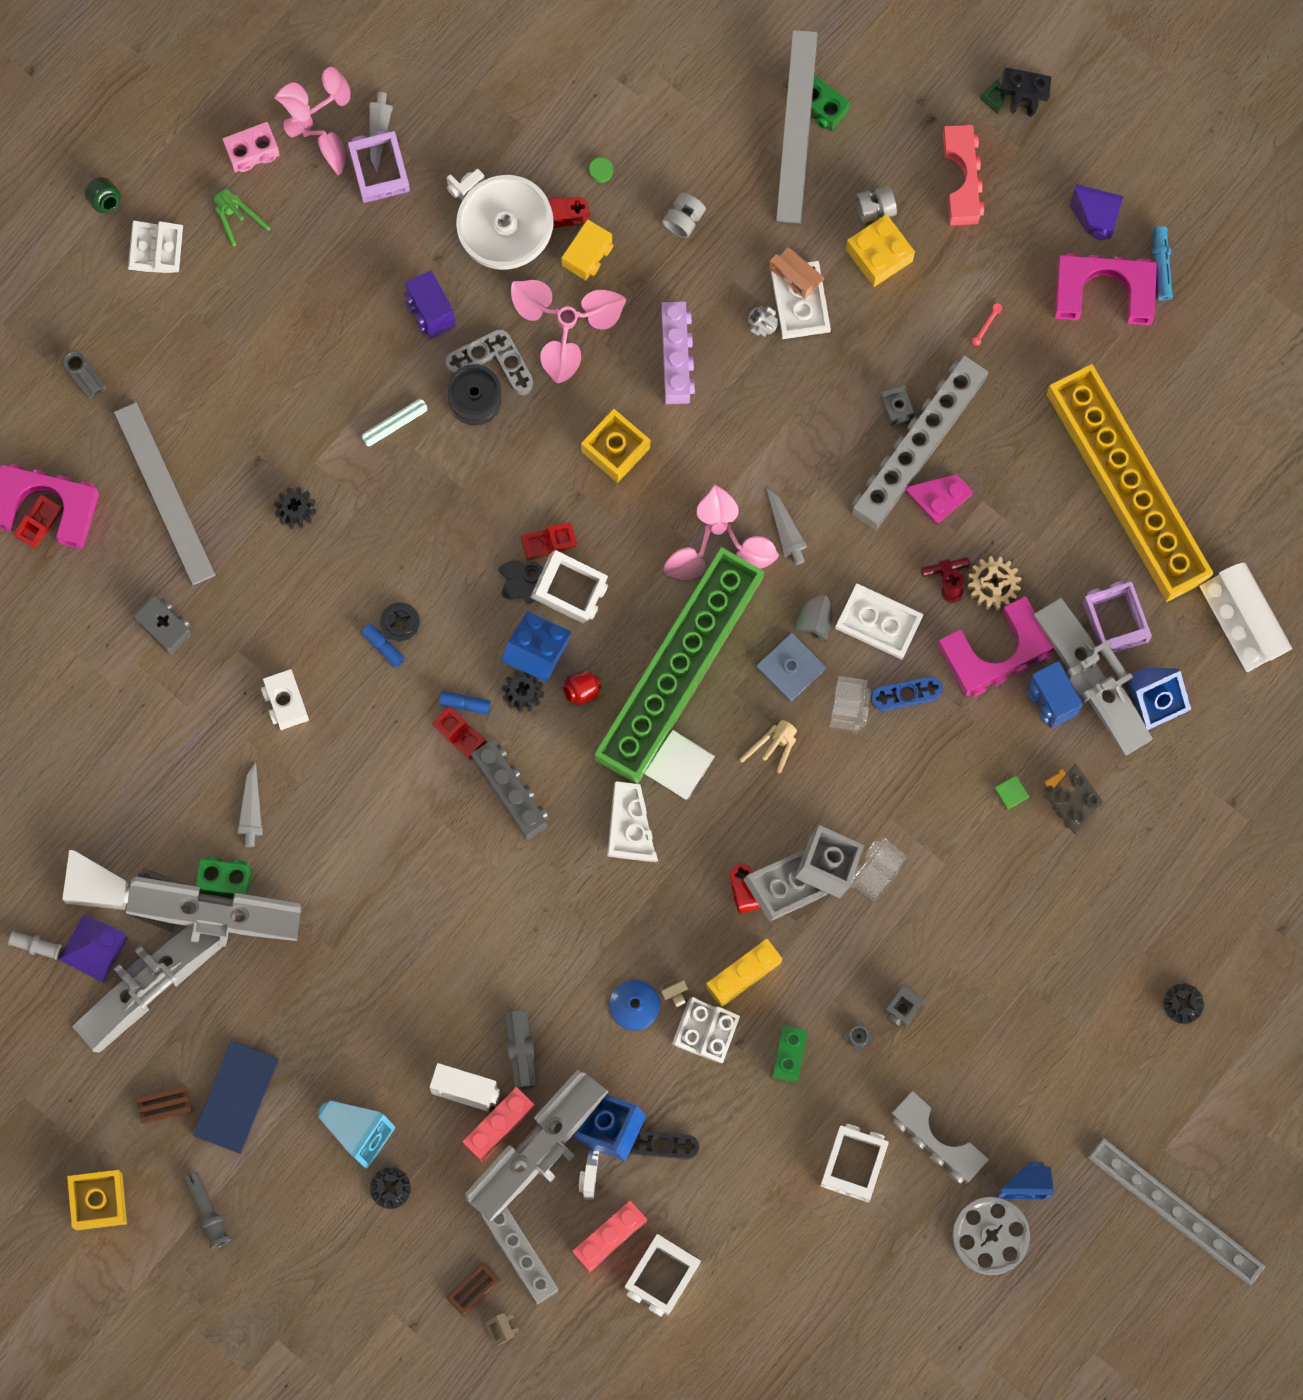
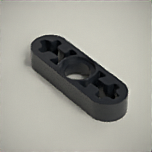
[630,1131,699,1160]

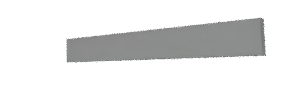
[776,30,818,224]
[114,402,215,586]
[1087,1138,1266,1287]

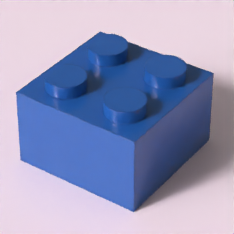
[502,610,572,682]
[1026,661,1083,729]
[572,1094,646,1161]

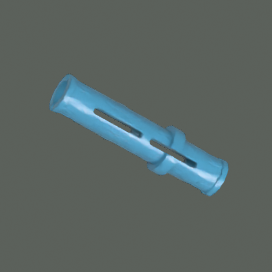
[1152,226,1173,301]

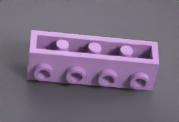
[661,302,695,404]

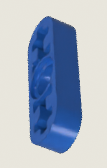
[871,677,943,711]

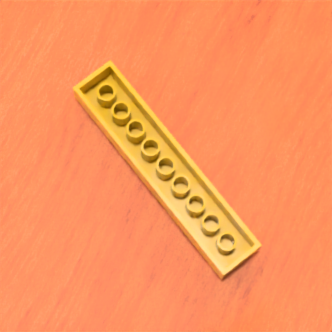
[1046,364,1213,602]

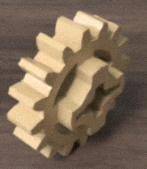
[967,556,1021,611]

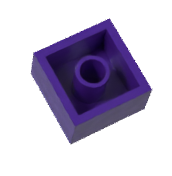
[404,270,455,340]

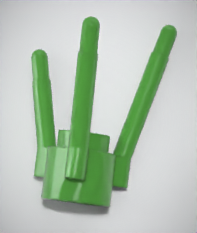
[214,189,270,247]

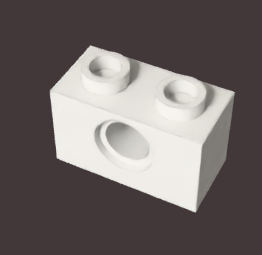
[261,669,309,730]

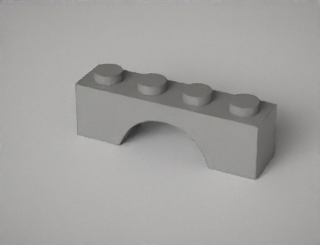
[890,1091,989,1185]

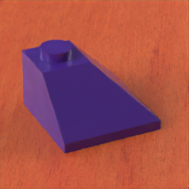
[1069,184,1123,240]
[59,915,128,983]

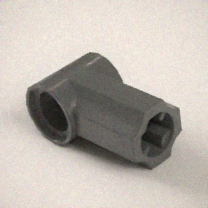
[64,351,106,400]

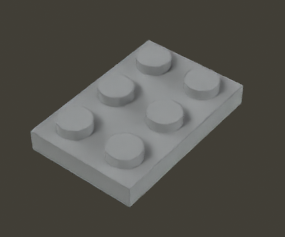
[743,850,828,922]

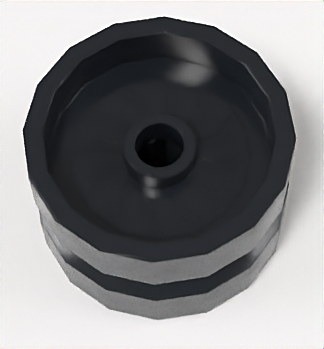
[447,364,502,425]

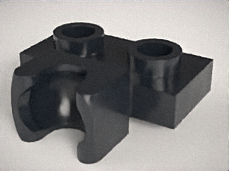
[1001,67,1051,117]

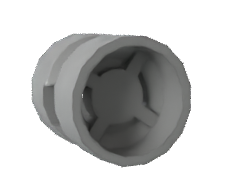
[855,185,897,224]
[662,192,706,238]

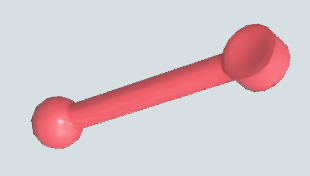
[972,303,1002,346]

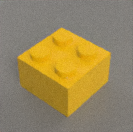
[846,214,915,287]
[581,409,651,483]
[67,1170,127,1230]

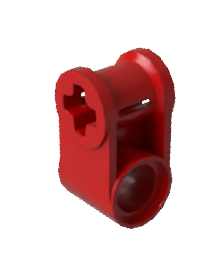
[548,197,590,228]
[729,863,760,914]

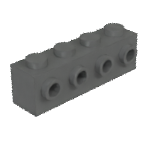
[471,740,549,841]

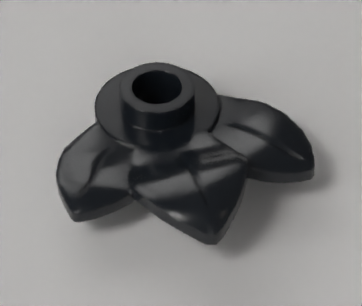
[498,560,543,604]

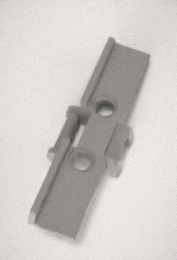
[1033,598,1153,757]
[126,877,301,947]
[72,926,222,1053]
[465,1070,608,1221]

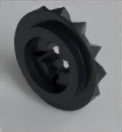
[380,603,420,642]
[1164,983,1205,1024]
[370,1168,411,1209]

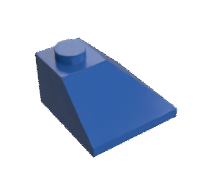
[1125,668,1191,730]
[997,1162,1053,1200]

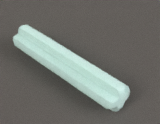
[362,399,427,446]

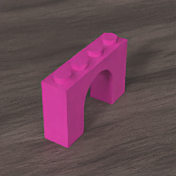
[1055,253,1157,325]
[0,464,99,550]
[937,596,1054,697]

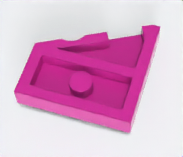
[905,474,973,526]

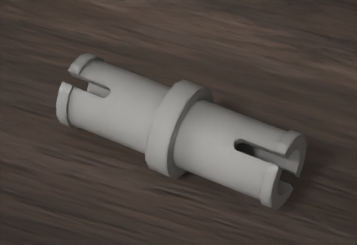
[8,929,62,960]

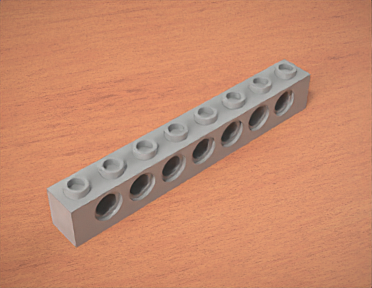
[852,355,989,531]

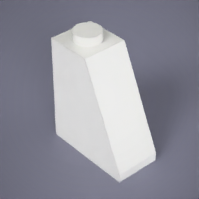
[63,850,130,910]

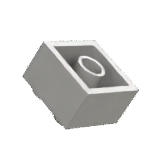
[795,825,864,898]

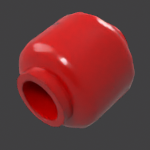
[563,670,601,706]

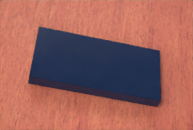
[193,1041,279,1154]

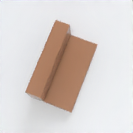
[769,247,824,299]

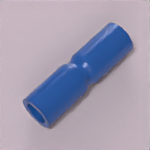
[361,623,405,668]
[439,690,491,715]

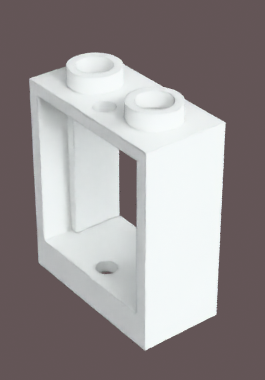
[530,550,608,624]
[430,1063,500,1112]
[820,1124,889,1203]
[625,1234,701,1317]

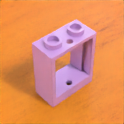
[348,130,410,203]
[1082,581,1152,657]

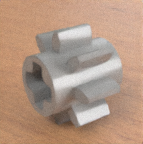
[748,305,778,337]

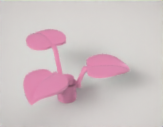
[274,67,351,176]
[511,280,626,383]
[663,484,779,580]

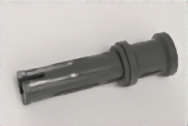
[183,1171,232,1249]

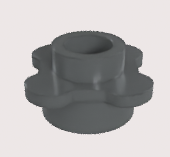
[844,1022,874,1052]

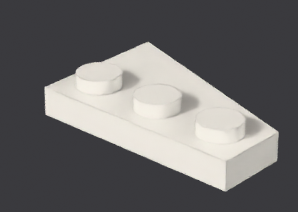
[607,781,658,863]
[579,1149,599,1200]

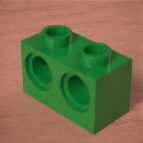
[811,75,851,132]
[196,856,252,898]
[772,1025,808,1084]

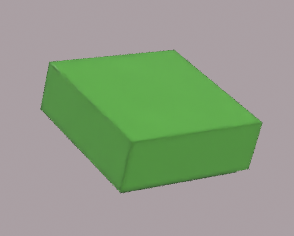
[994,776,1029,810]

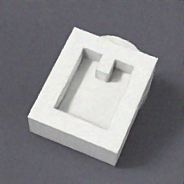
[447,169,485,201]

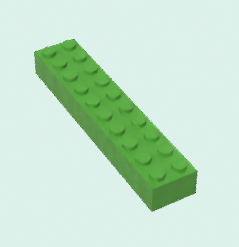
[595,547,764,784]

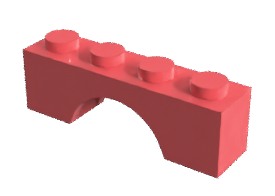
[943,125,984,225]

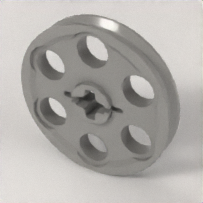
[952,1197,1030,1275]

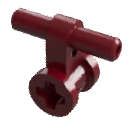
[921,557,970,603]

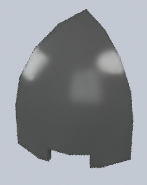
[795,594,832,641]

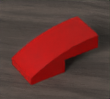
[13,494,64,548]
[521,522,577,560]
[432,706,487,761]

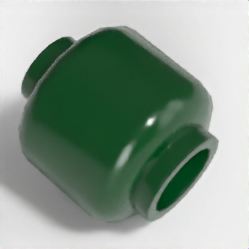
[85,177,121,213]

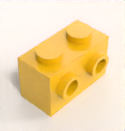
[562,219,614,281]

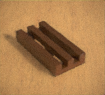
[136,1086,192,1124]
[446,1262,501,1317]

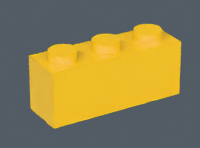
[706,939,782,1008]

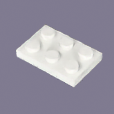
[771,261,831,339]
[835,583,924,660]

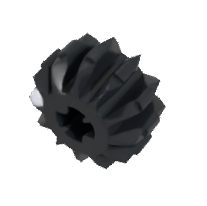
[274,487,316,529]
[502,671,544,713]

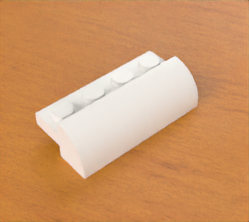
[1199,563,1293,672]

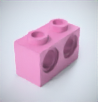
[222,122,280,172]

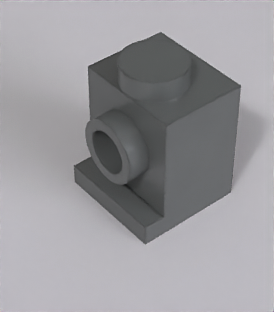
[880,385,914,426]
[885,985,924,1027]

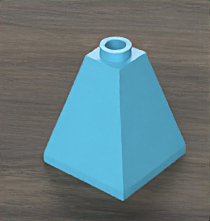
[318,1100,396,1170]

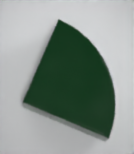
[980,80,1004,114]

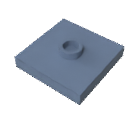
[756,633,826,703]

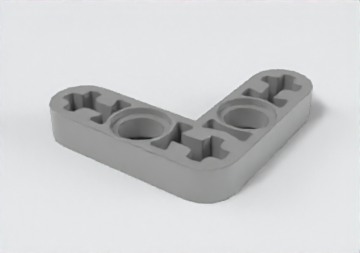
[446,330,533,395]

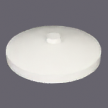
[456,175,553,270]

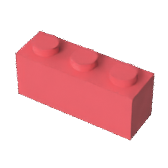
[462,1087,535,1163]
[572,1200,647,1273]

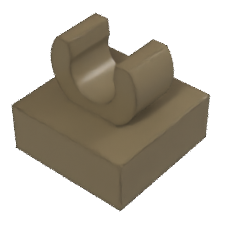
[657,976,688,1007]
[485,1313,519,1347]

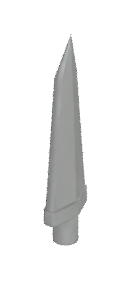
[368,92,393,173]
[766,488,807,565]
[237,762,263,848]

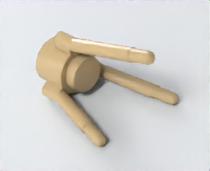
[739,720,797,773]

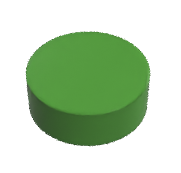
[589,157,613,183]

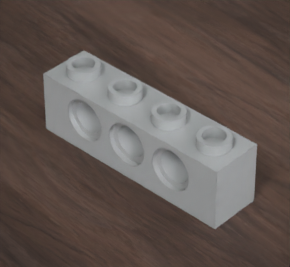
[481,1207,559,1305]

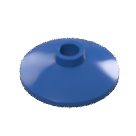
[610,980,660,1030]

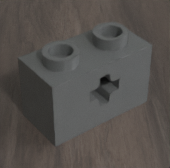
[133,595,191,656]

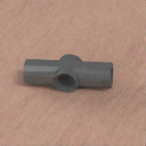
[505,1010,537,1089]

